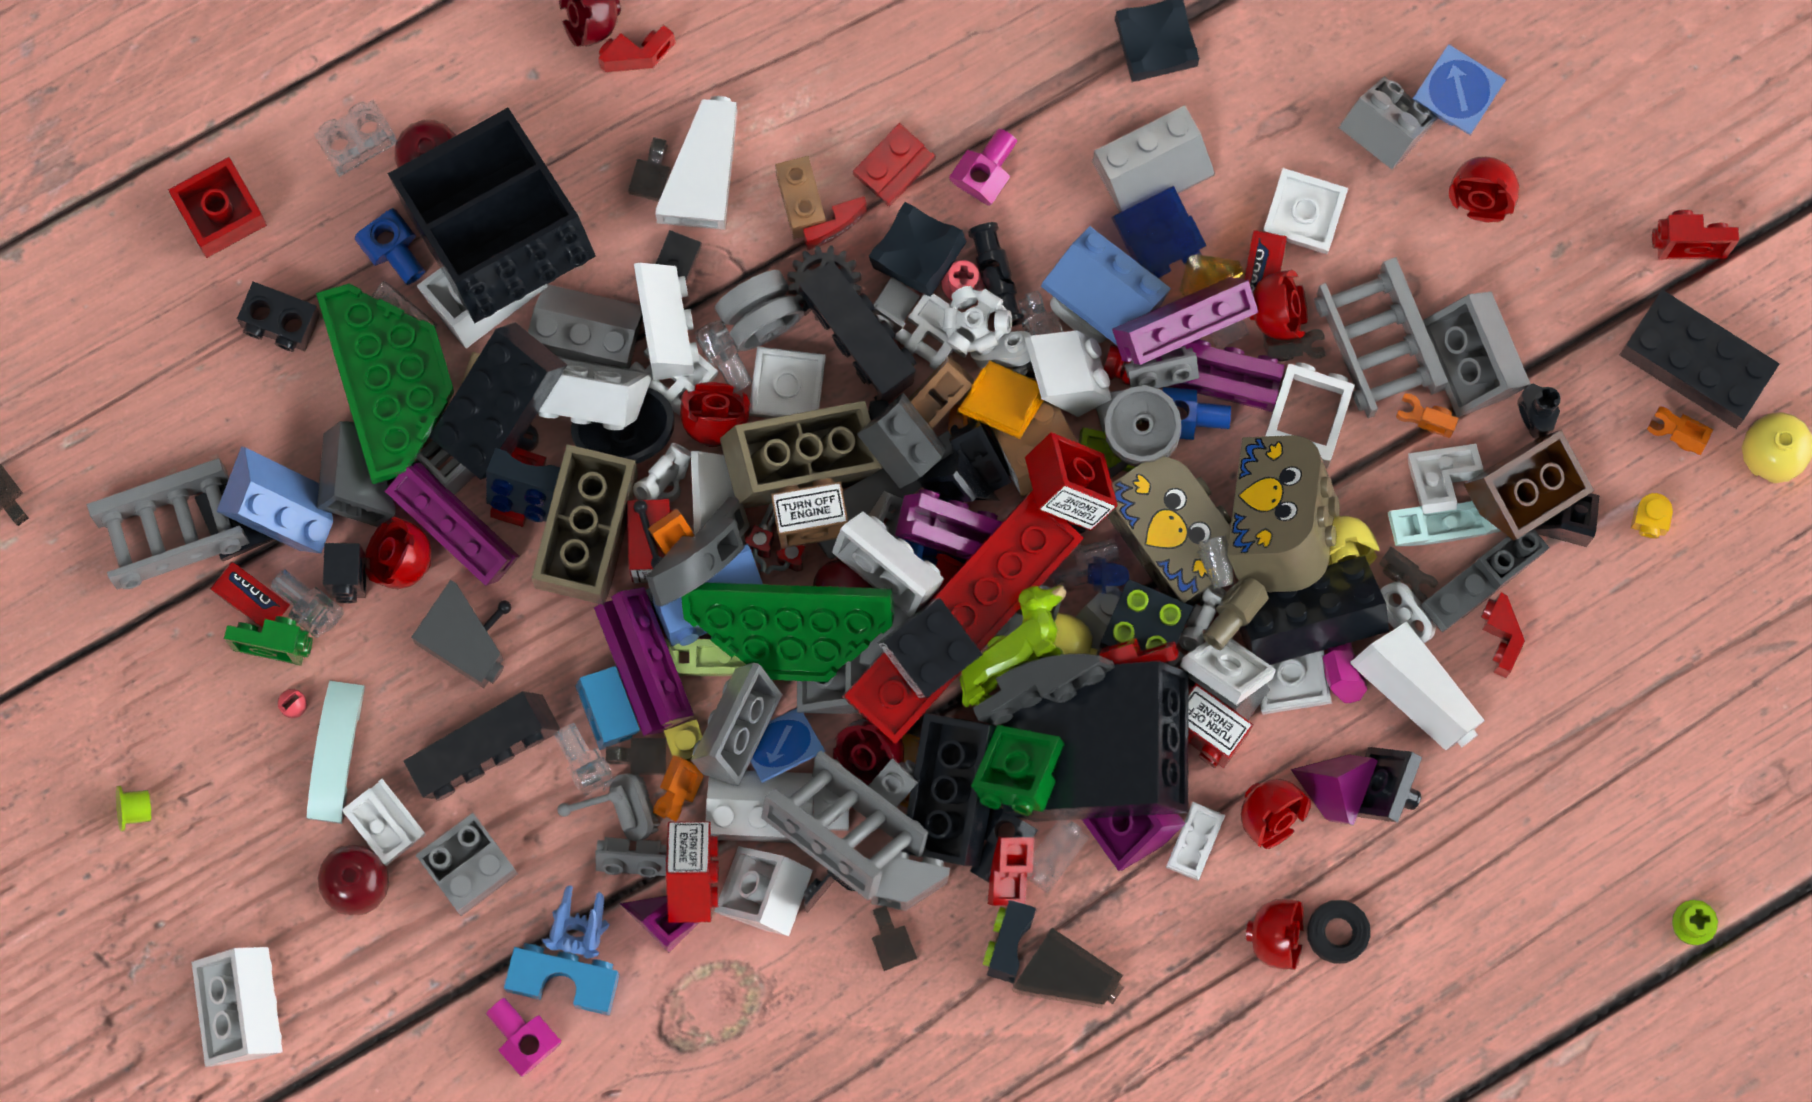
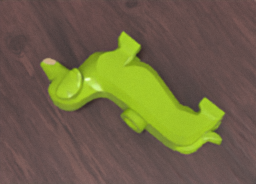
[960,585,1066,707]

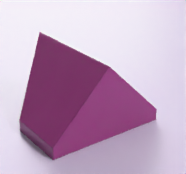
[1291,754,1377,826]
[619,895,700,953]

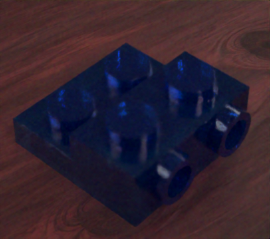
[1112,186,1207,278]

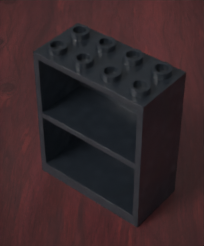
[387,107,596,324]
[1001,661,1189,822]

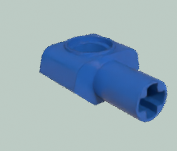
[355,208,426,285]
[1162,387,1231,440]

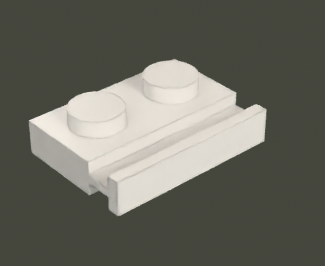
[342,779,426,866]

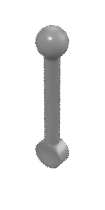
[557,788,623,817]

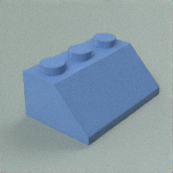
[1041,226,1171,345]
[216,447,333,553]
[653,544,763,647]

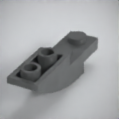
[646,497,750,606]
[1421,529,1550,633]
[973,654,1115,726]

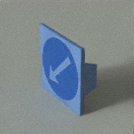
[1412,44,1506,135]
[750,708,825,783]

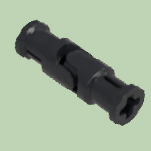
[968,222,1025,327]

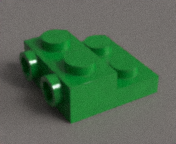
[224,616,313,666]
[971,725,1064,815]

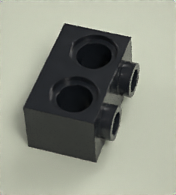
[237,282,321,352]
[323,543,367,604]

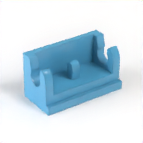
[575,666,640,750]

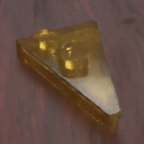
[1180,254,1245,297]

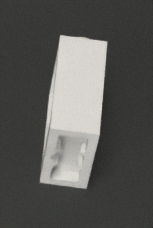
[1265,362,1355,469]

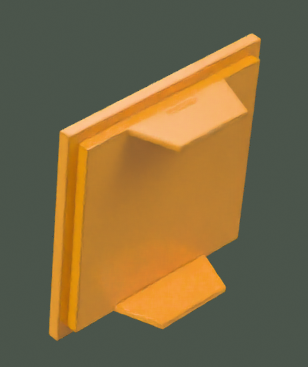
[958,360,1044,439]

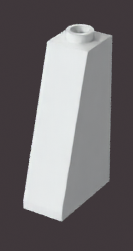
[656,96,737,230]
[1350,622,1485,750]

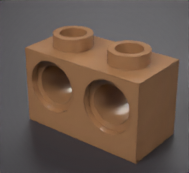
[775,156,826,239]
[909,356,974,429]

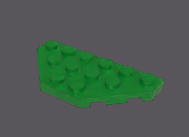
[316,284,454,484]
[681,582,895,682]

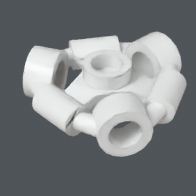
[943,286,1012,356]
[633,443,691,502]
[1179,585,1227,652]

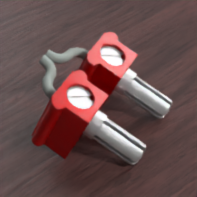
[744,503,806,574]

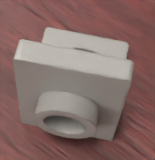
[872,277,920,334]

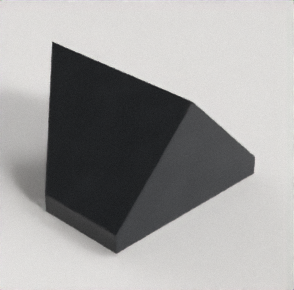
[917,449,1000,502]
[1534,493,1600,547]

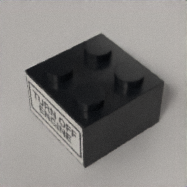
[878,598,983,699]

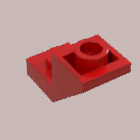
[598,24,675,72]
[1481,593,1525,678]

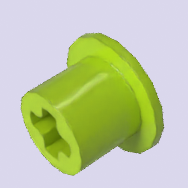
[116,786,151,832]
[1672,900,1718,946]

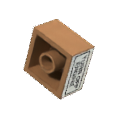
[990,400,1078,497]
[771,479,848,549]

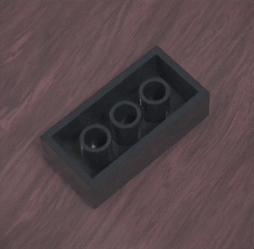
[1620,290,1780,429]
[429,322,567,480]
[1239,555,1389,665]
[901,713,997,866]

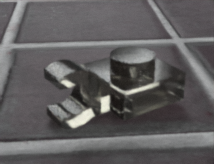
[628,137,671,202]
[1263,329,1326,361]
[0,464,29,526]
[1379,547,1438,603]
[606,738,666,775]
[871,906,917,972]

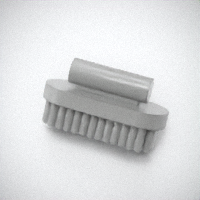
[609,773,660,841]

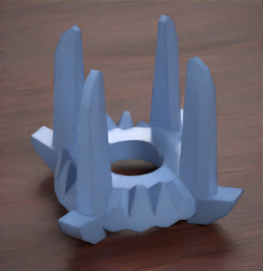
[542,885,609,959]

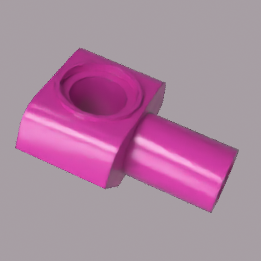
[949,128,1017,206]
[1322,642,1367,703]
[486,998,562,1077]

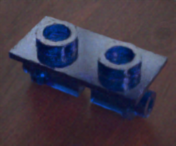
[1087,556,1129,594]

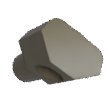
[1203,578,1269,650]

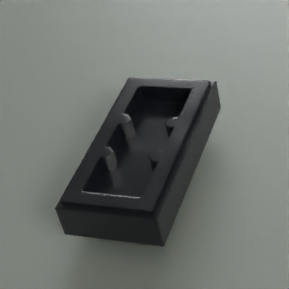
[656,230,702,282]

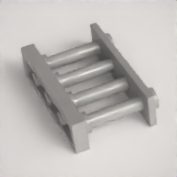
[1314,257,1448,419]
[87,458,249,590]
[761,751,928,900]

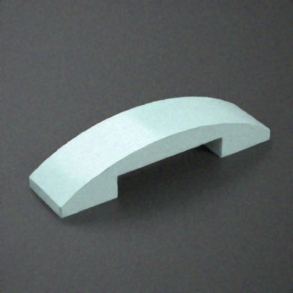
[1388,501,1501,546]
[307,681,365,824]

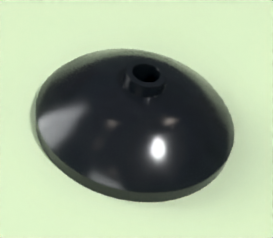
[571,387,675,464]

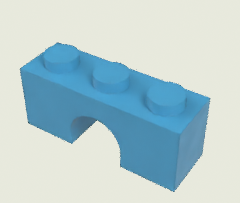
[504,943,620,1016]

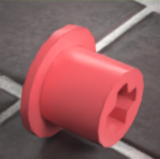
[941,260,985,301]

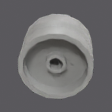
[715,270,804,351]
[1104,385,1181,467]

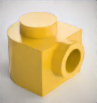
[1631,493,1673,539]

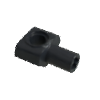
[1517,383,1561,439]
[969,808,1038,883]

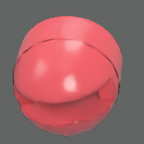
[278,689,307,718]

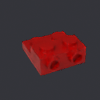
[1652,210,1739,260]

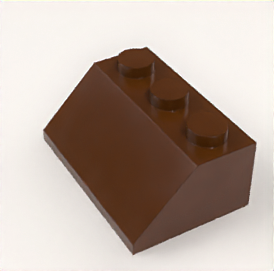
[1464,430,1594,540]

